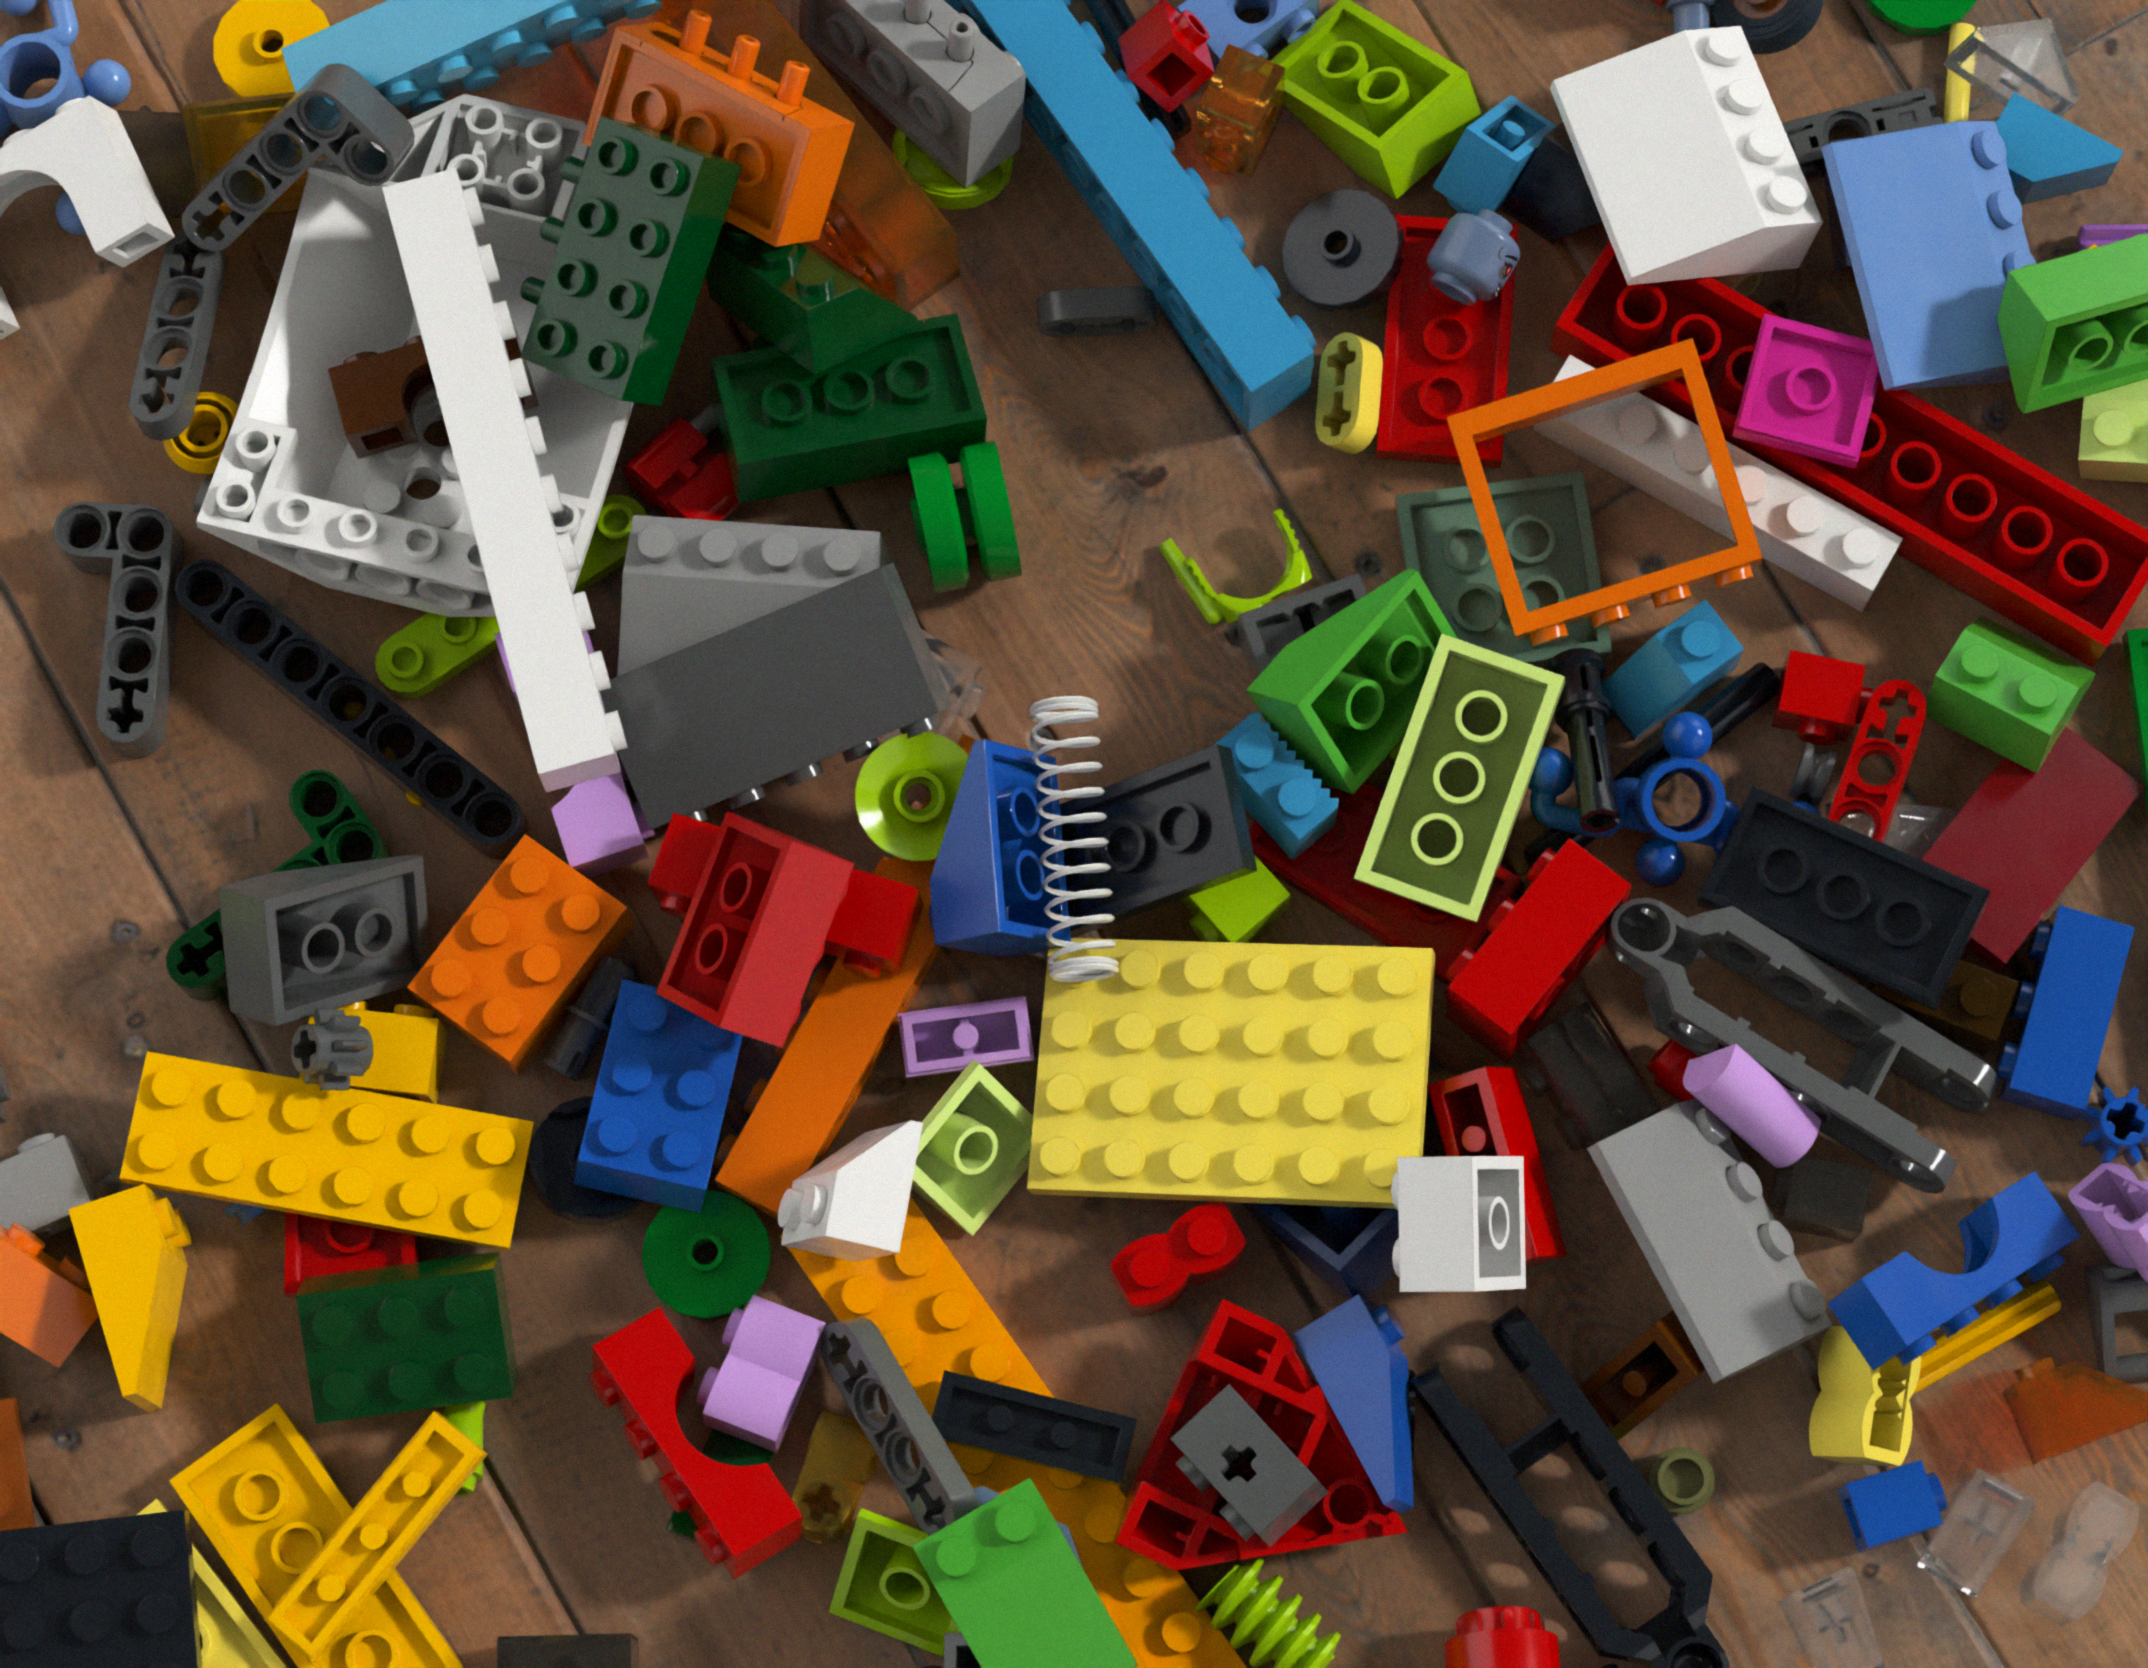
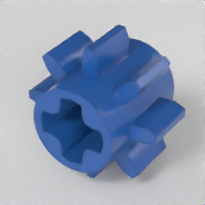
[2079,1087,2148,1167]

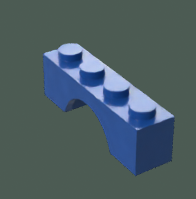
[1827,1171,2080,1370]

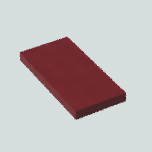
[1921,726,2145,972]

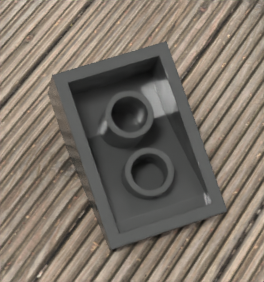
[218,854,431,1027]

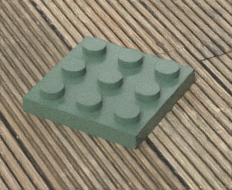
[1395,471,1612,667]

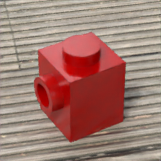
[1118,0,1215,113]
[1771,650,1873,746]

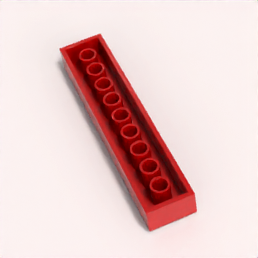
[1549,240,2148,668]

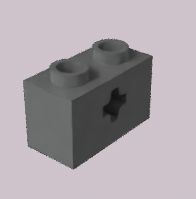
[1170,1384,1329,1547]

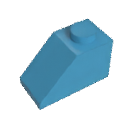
[1996,92,2124,205]
[1432,95,1557,215]
[1601,599,1744,741]

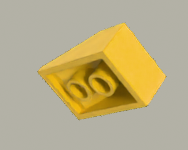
[68,1184,192,1413]

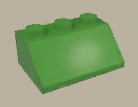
[1997,233,2148,414]

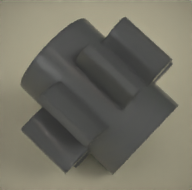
[291,1009,373,1091]

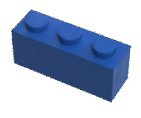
[1994,905,2135,1122]

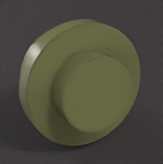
[1648,1447,1715,1514]

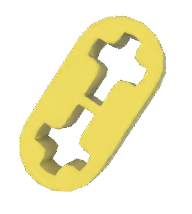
[1315,332,1383,454]

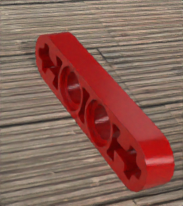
[1827,679,1927,843]

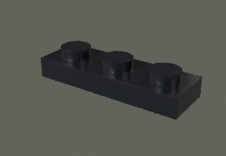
[932,1370,1137,1486]

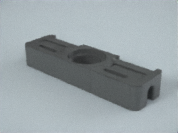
[1782,87,1943,177]

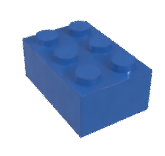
[574,979,743,1214]

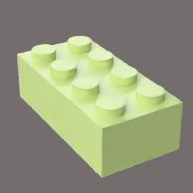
[1354,633,1565,924]

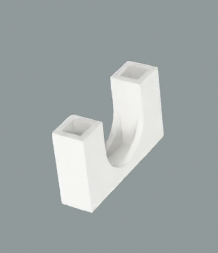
[0,95,175,340]

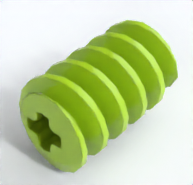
[1195,1557,1341,1668]

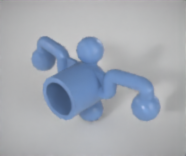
[0,0,131,235]

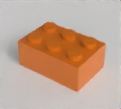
[407,834,635,1076]

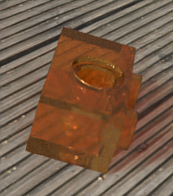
[1196,44,1285,178]

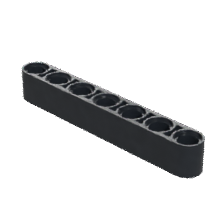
[175,559,529,860]

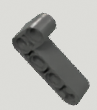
[182,63,415,252]
[53,502,185,759]

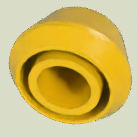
[163,392,239,475]

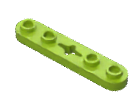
[375,495,647,699]

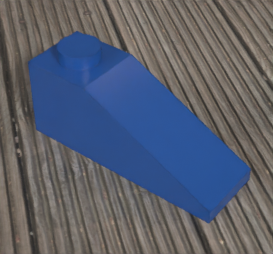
[1292,1294,1414,1514]

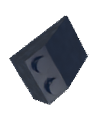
[1242,1203,1399,1300]

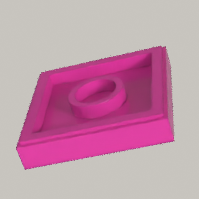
[1731,313,1880,469]

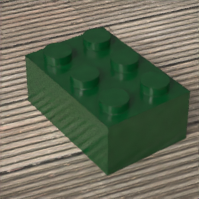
[296,1251,519,1424]

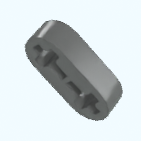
[1037,286,1157,338]

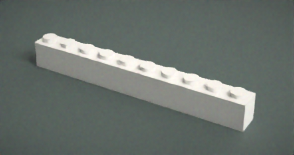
[382,168,628,793]

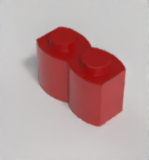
[1110,1202,1247,1317]

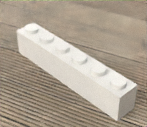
[1533,355,1903,612]

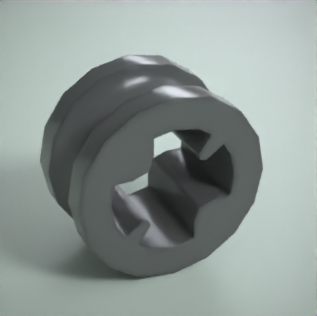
[1789,742,1838,806]

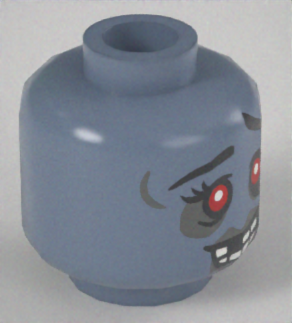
[1427,208,1521,306]

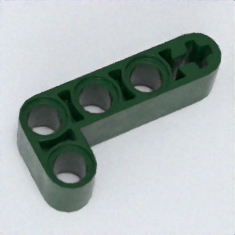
[166,770,392,1001]

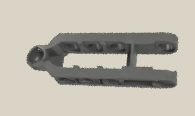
[1604,897,2000,1194]

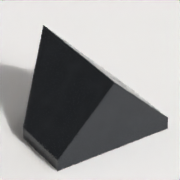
[1503,122,1602,245]

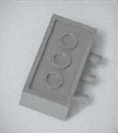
[799,0,1026,189]

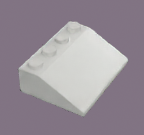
[1550,26,1823,285]

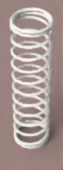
[1028,696,1119,982]

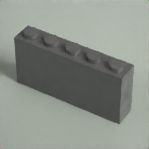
[600,563,952,830]

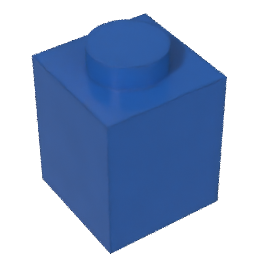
[1837,1460,1947,1553]

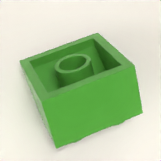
[1926,616,2096,774]

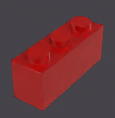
[1427,1066,1567,1268]

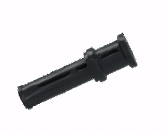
[1548,648,1621,833]

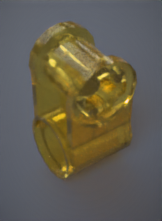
[792,1409,879,1544]

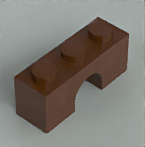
[328,318,539,459]

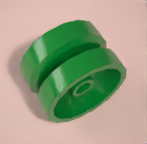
[907,440,1022,594]

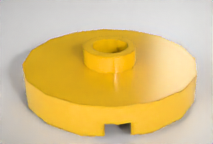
[213,0,330,111]

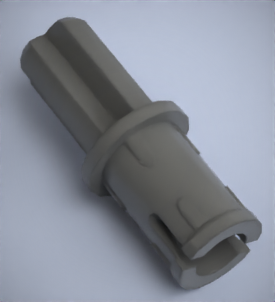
[540,955,634,1082]

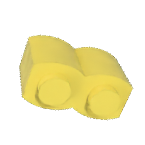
[1809,1326,1921,1466]

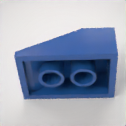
[929,739,1071,958]

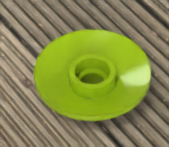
[854,732,969,861]

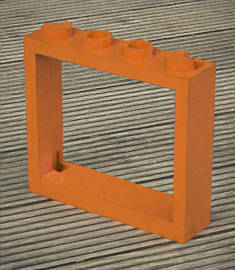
[1446,338,1763,647]

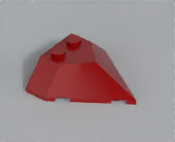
[1113,1299,1408,1571]

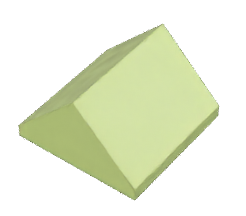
[911,1059,1033,1236]

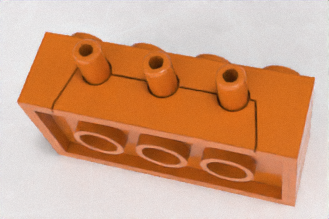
[582,10,855,247]

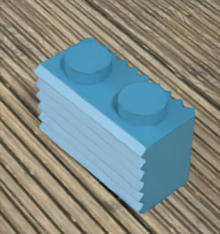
[1215,712,1339,860]

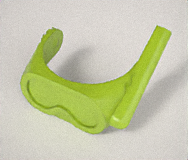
[1159,508,1313,625]

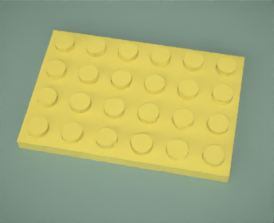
[1027,938,1436,1209]

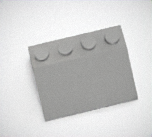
[617,515,893,676]

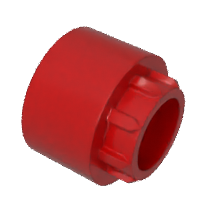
[1444,1606,1561,1668]

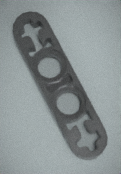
[129,229,227,441]
[821,1317,979,1536]

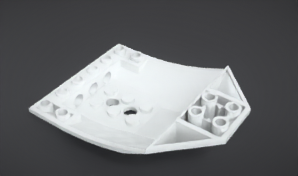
[196,93,634,617]

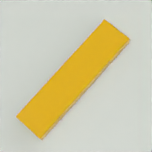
[263,1411,488,1662]

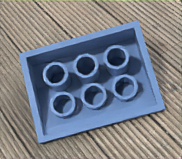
[1821,121,2037,391]

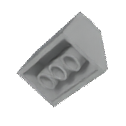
[1587,1098,1833,1384]

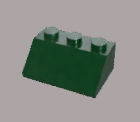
[706,221,918,375]

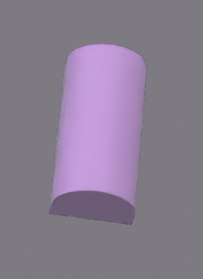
[897,996,1034,1079]
[1683,1044,1822,1168]

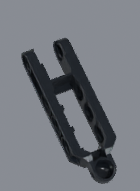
[1409,1306,1729,1668]

